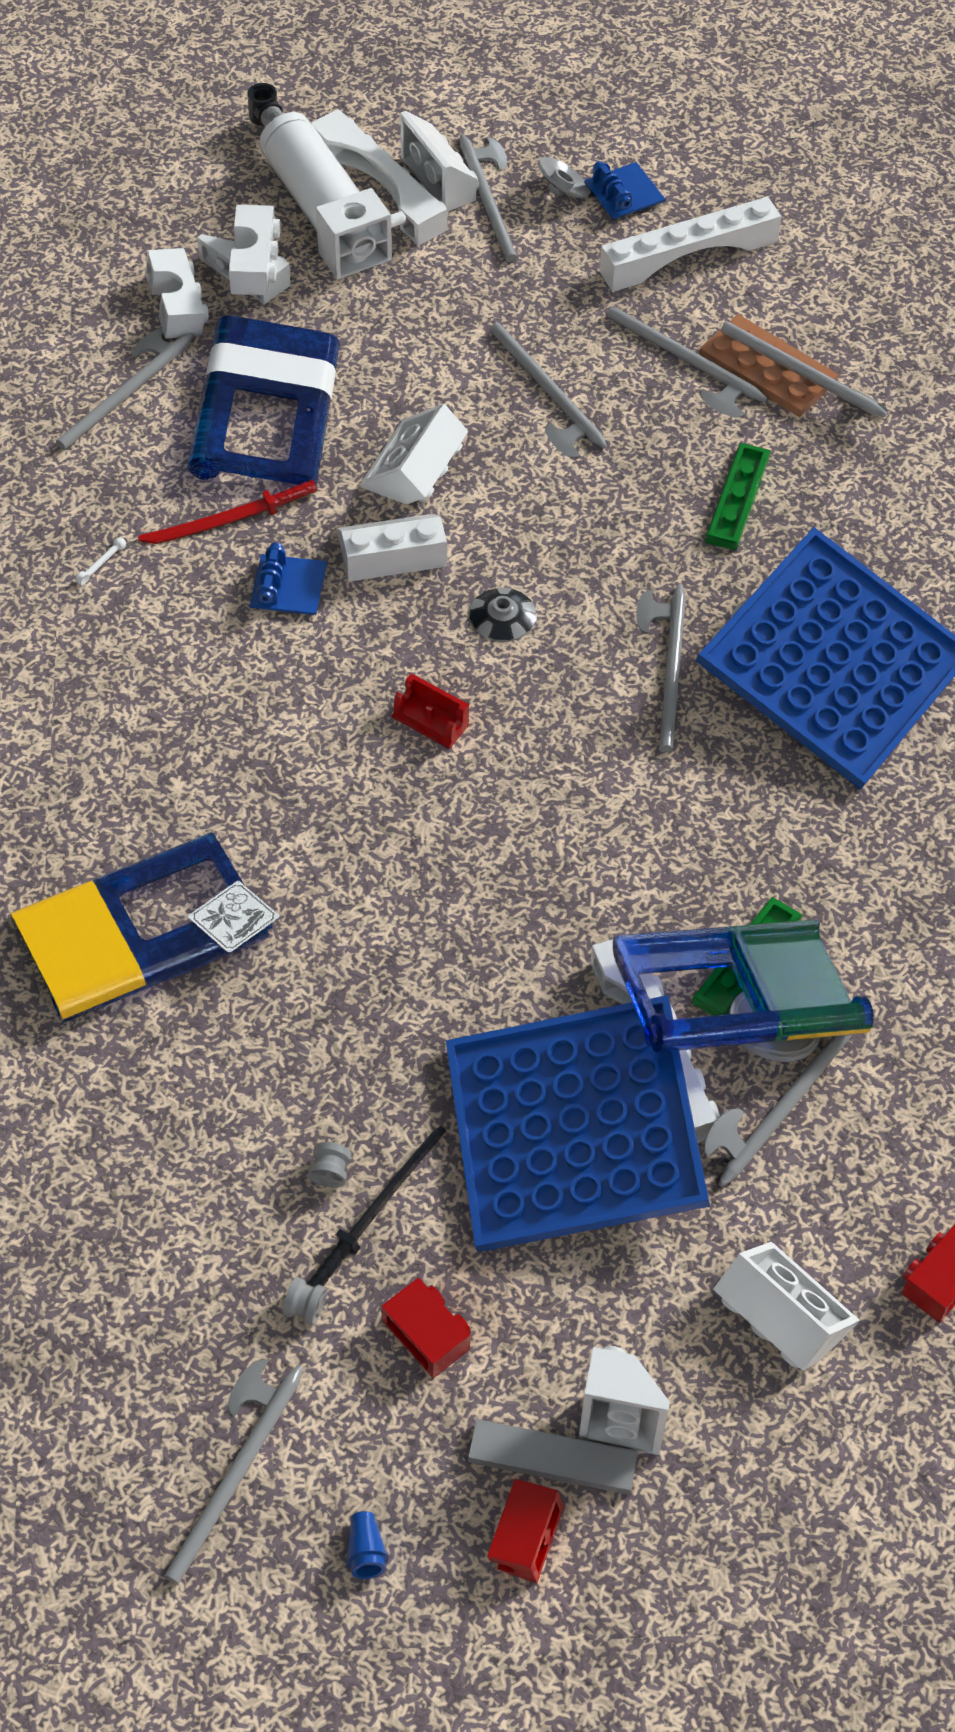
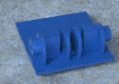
[584,161,666,220]
[249,543,327,615]

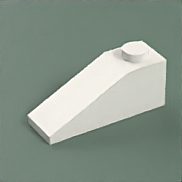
[197,234,291,304]

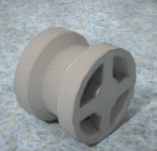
[308,1142,352,1188]
[282,1277,327,1325]

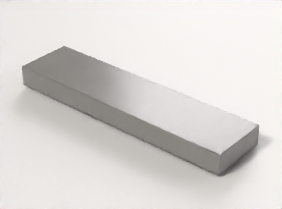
[468,1419,638,1495]

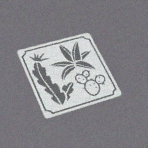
[188,881,279,952]

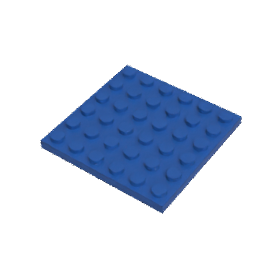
[695,527,955,790]
[446,995,710,1252]

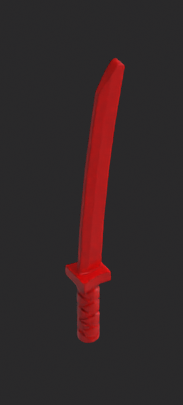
[138,480,317,544]

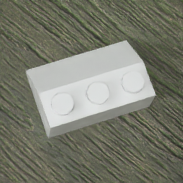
[400,111,479,211]
[360,403,468,505]
[337,514,447,582]
[713,1242,860,1371]
[579,1346,670,1455]

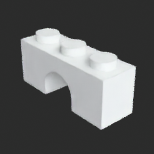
[229,205,280,295]
[145,248,209,339]

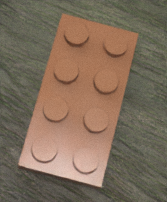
[699,314,839,417]

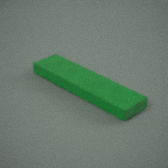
[705,443,771,551]
[692,897,803,1022]

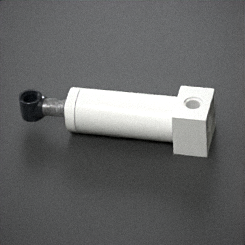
[247,83,406,279]

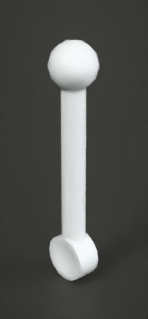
[76,538,126,586]

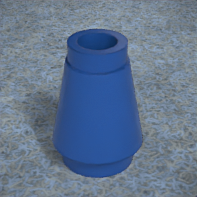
[347,1511,389,1579]

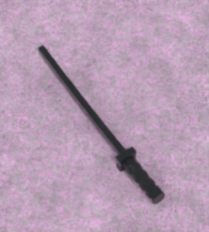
[306,1126,446,1287]

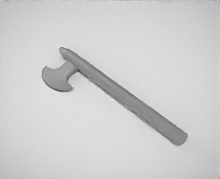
[460,134,518,263]
[607,306,767,418]
[721,321,890,417]
[490,322,607,458]
[56,328,194,450]
[636,584,686,753]
[704,1034,853,1187]
[164,1359,303,1585]

